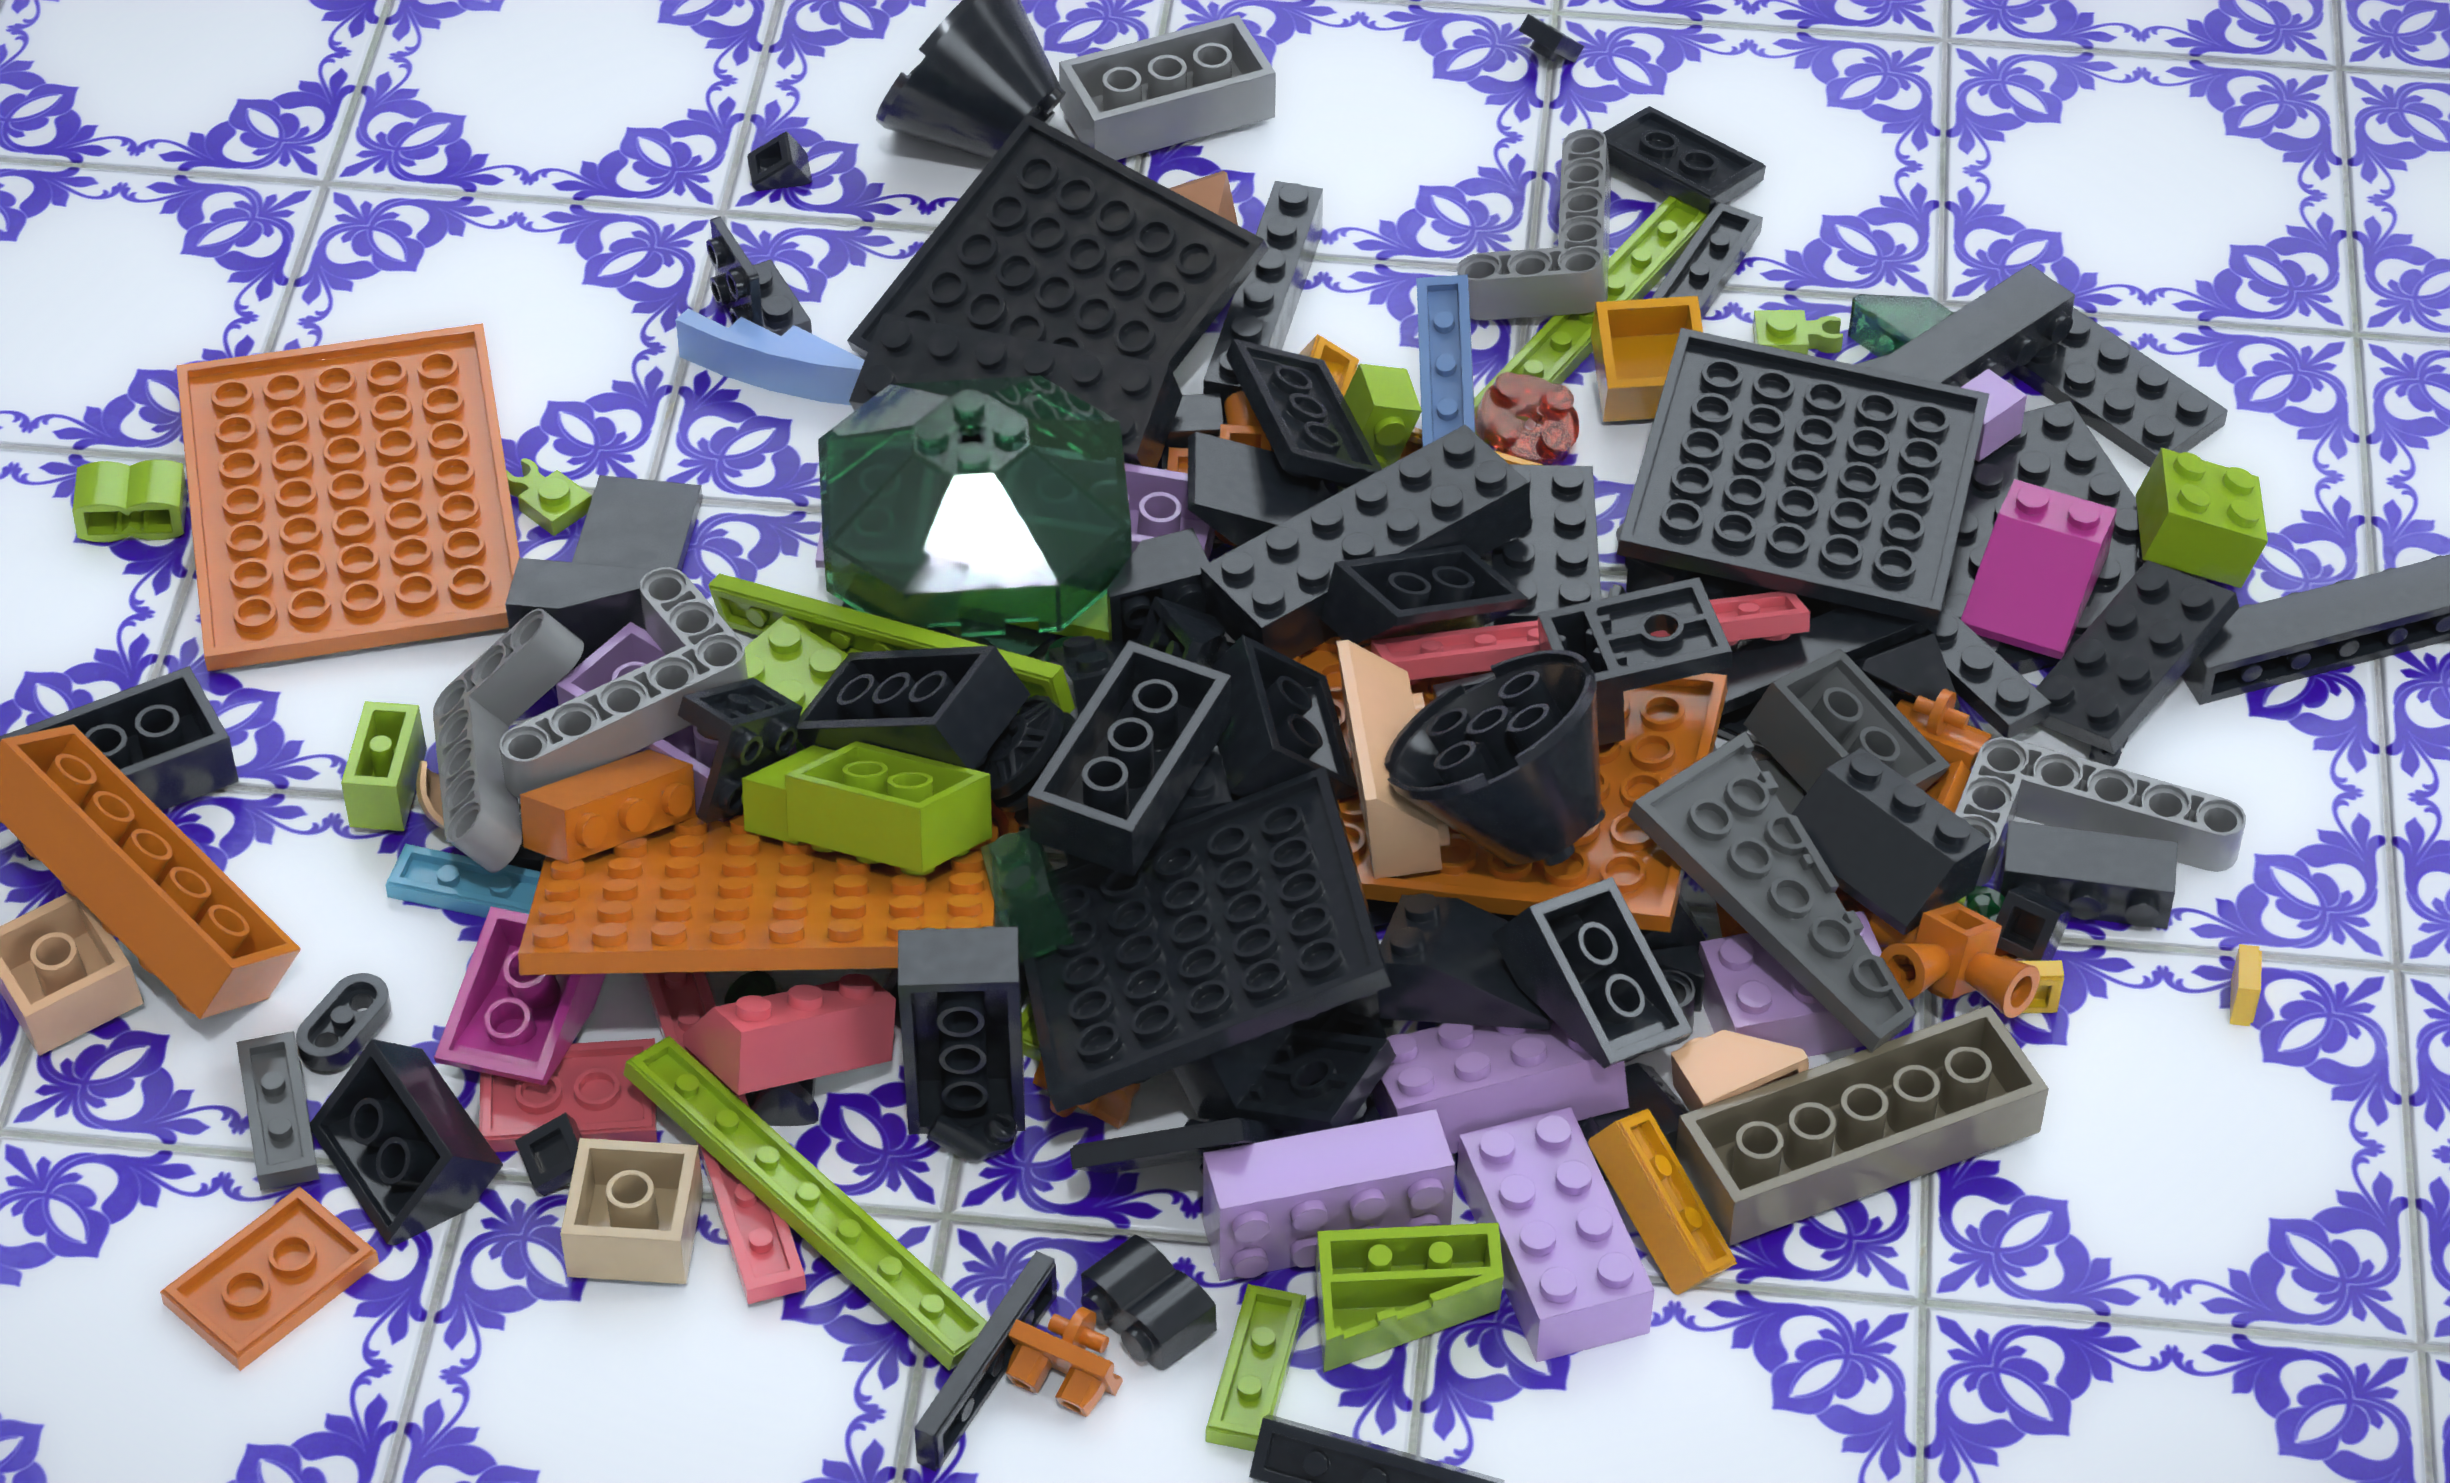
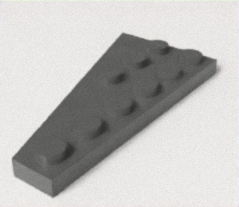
[1628,731,1916,1053]

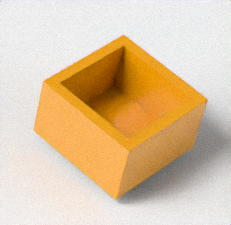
[1591,296,1703,422]

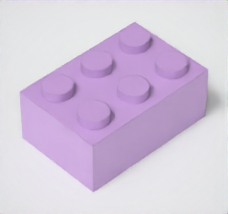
[1699,911,1895,1057]

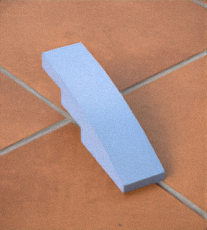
[676,308,865,405]

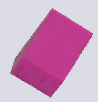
[1961,479,2117,660]
[434,906,606,1085]

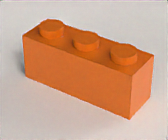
[520,749,696,864]

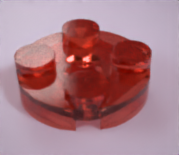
[1475,372,1579,465]

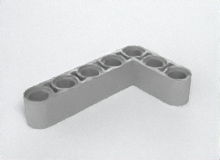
[1457,129,1611,320]
[499,567,748,798]
[433,608,584,873]
[1955,737,2246,886]

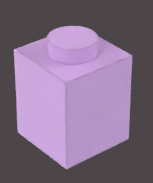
[1961,369,2027,462]

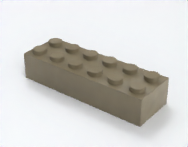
[1675,1005,2049,1246]

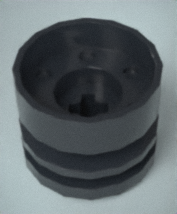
[976,695,1076,832]

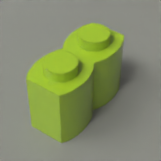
[72,459,187,542]

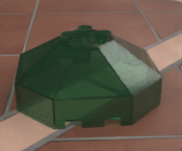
[818,375,1132,637]

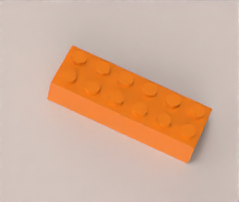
[0,724,301,1019]

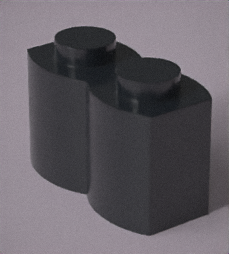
[1081,1235,1217,1370]

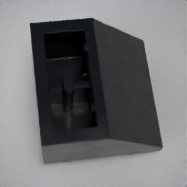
[1107,528,1209,644]

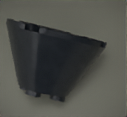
[876,0,1066,159]
[1384,650,1606,867]

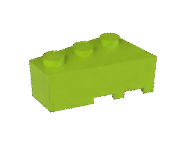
[1315,1223,1504,1372]

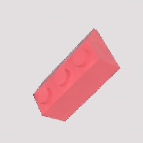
[683,974,896,1095]

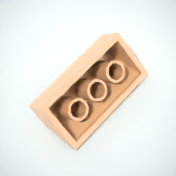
[1337,640,1450,879]

